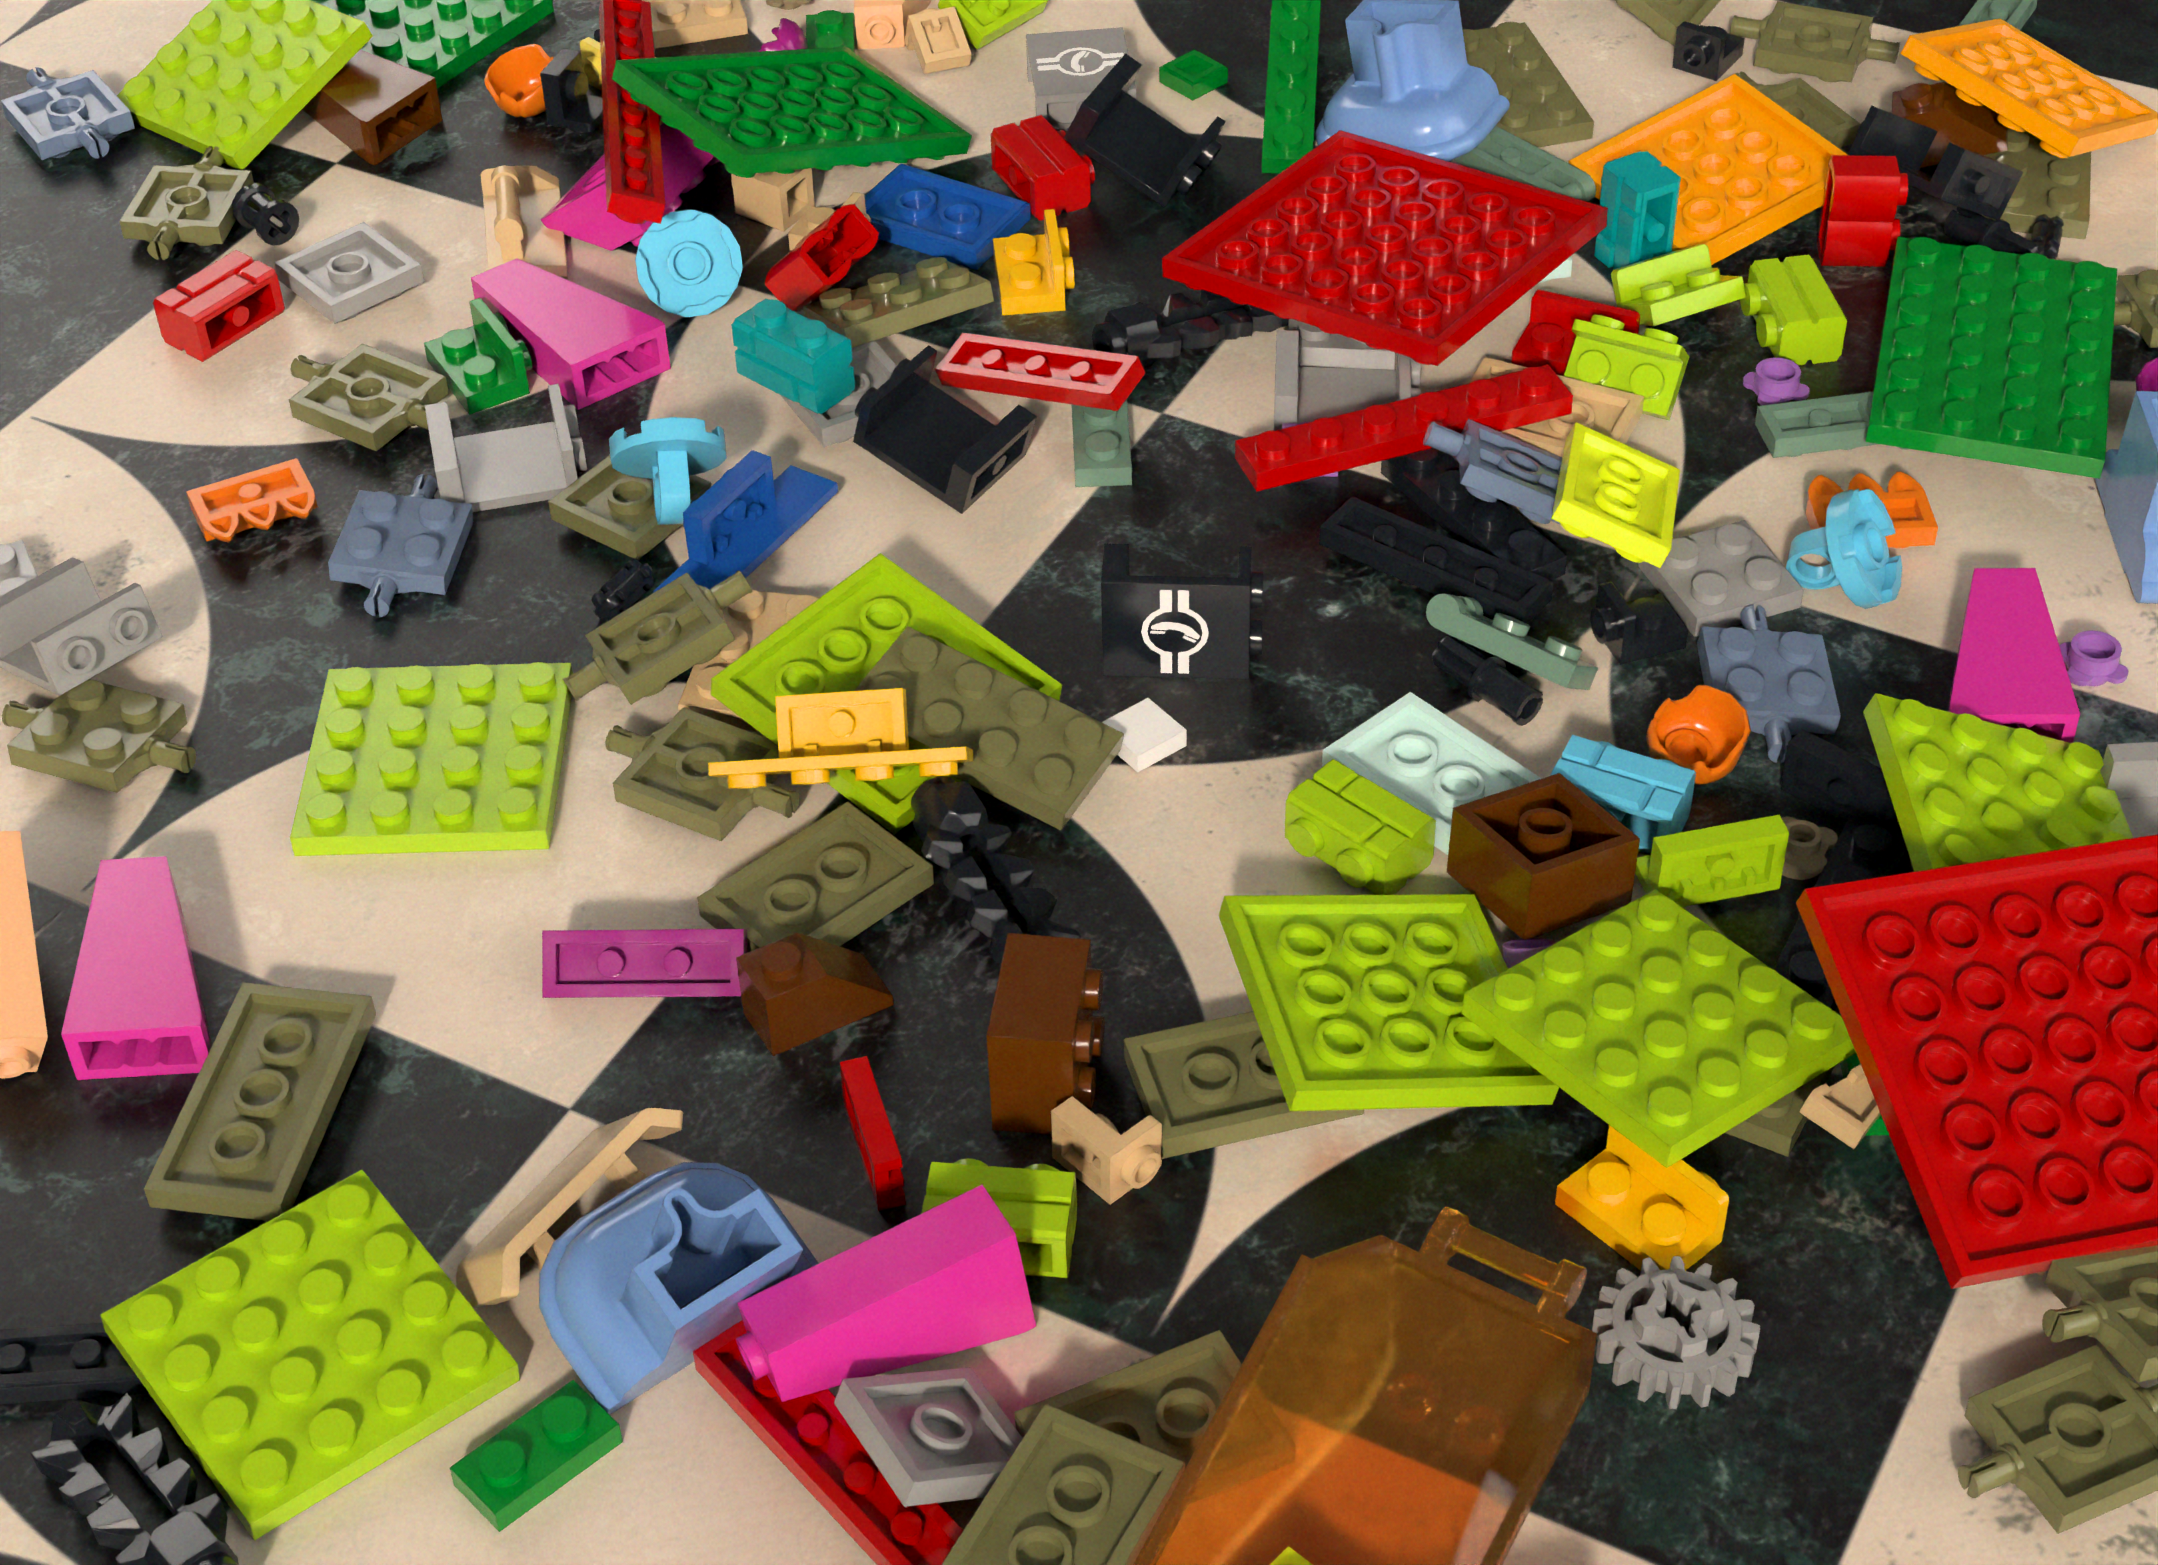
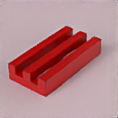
[840,1056,906,1211]

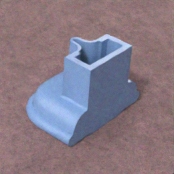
[1315,0,1510,161]
[2095,391,2158,604]
[539,1162,819,1415]

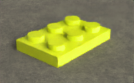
[1551,422,1680,568]

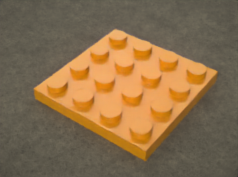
[1900,18,2158,158]
[1569,74,1848,265]

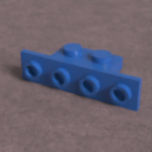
[653,450,838,593]

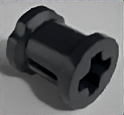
[232,183,300,246]

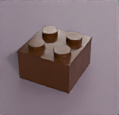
[1447,773,1640,940]
[987,933,1105,1135]

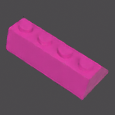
[541,115,720,251]

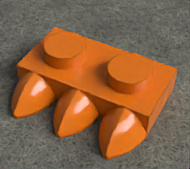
[186,458,318,542]
[1806,471,1938,548]

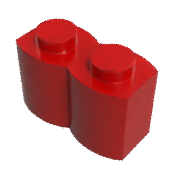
[1817,155,1908,267]
[765,204,879,312]

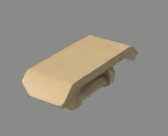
[481,165,568,279]
[456,1108,683,1307]

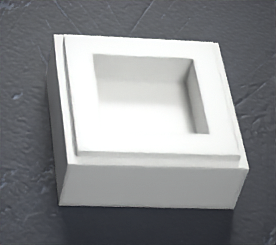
[1102,698,1187,772]

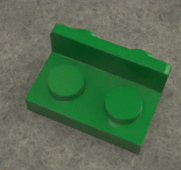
[424,298,532,415]

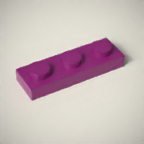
[542,929,747,998]

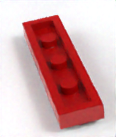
[934,333,1145,411]

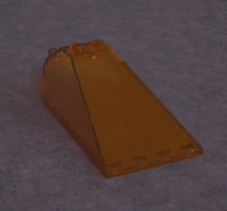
[1133,1206,1597,1565]

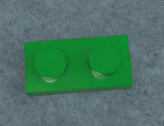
[806,10,855,53]
[449,1380,623,1532]

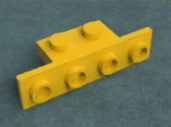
[708,688,974,789]

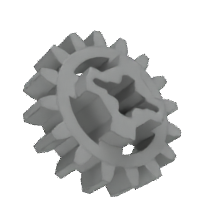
[1591,1256,1760,1409]

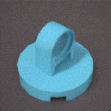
[635,209,743,317]
[609,417,727,525]
[1786,489,1902,609]

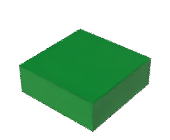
[1159,49,1228,101]

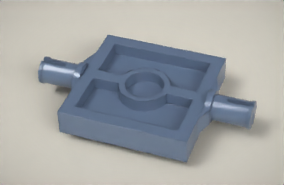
[1,67,135,160]
[1423,419,1562,525]
[328,474,473,617]
[1697,605,1841,763]

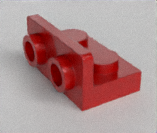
[1511,290,1640,376]

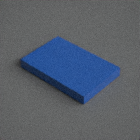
[865,164,1031,270]

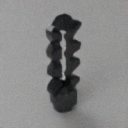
[1092,290,1289,368]
[911,776,1081,963]
[31,1393,239,1565]

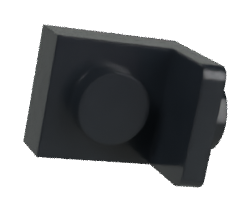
[1672,21,1745,81]
[540,48,603,133]
[1590,581,1688,665]

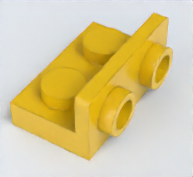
[993,209,1075,315]
[1555,1125,1729,1271]

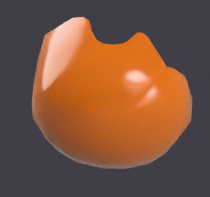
[484,44,554,118]
[1646,685,1751,784]

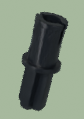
[1944,206,2045,255]
[1432,636,1543,726]

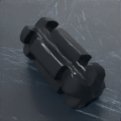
[2031,214,2064,259]
[591,559,654,621]

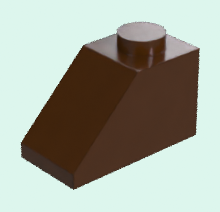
[1892,82,2008,168]
[736,932,894,1056]

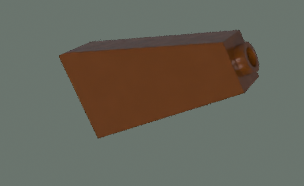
[302,49,443,165]

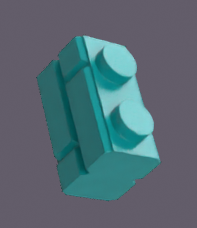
[1594,151,1681,270]
[731,299,855,414]

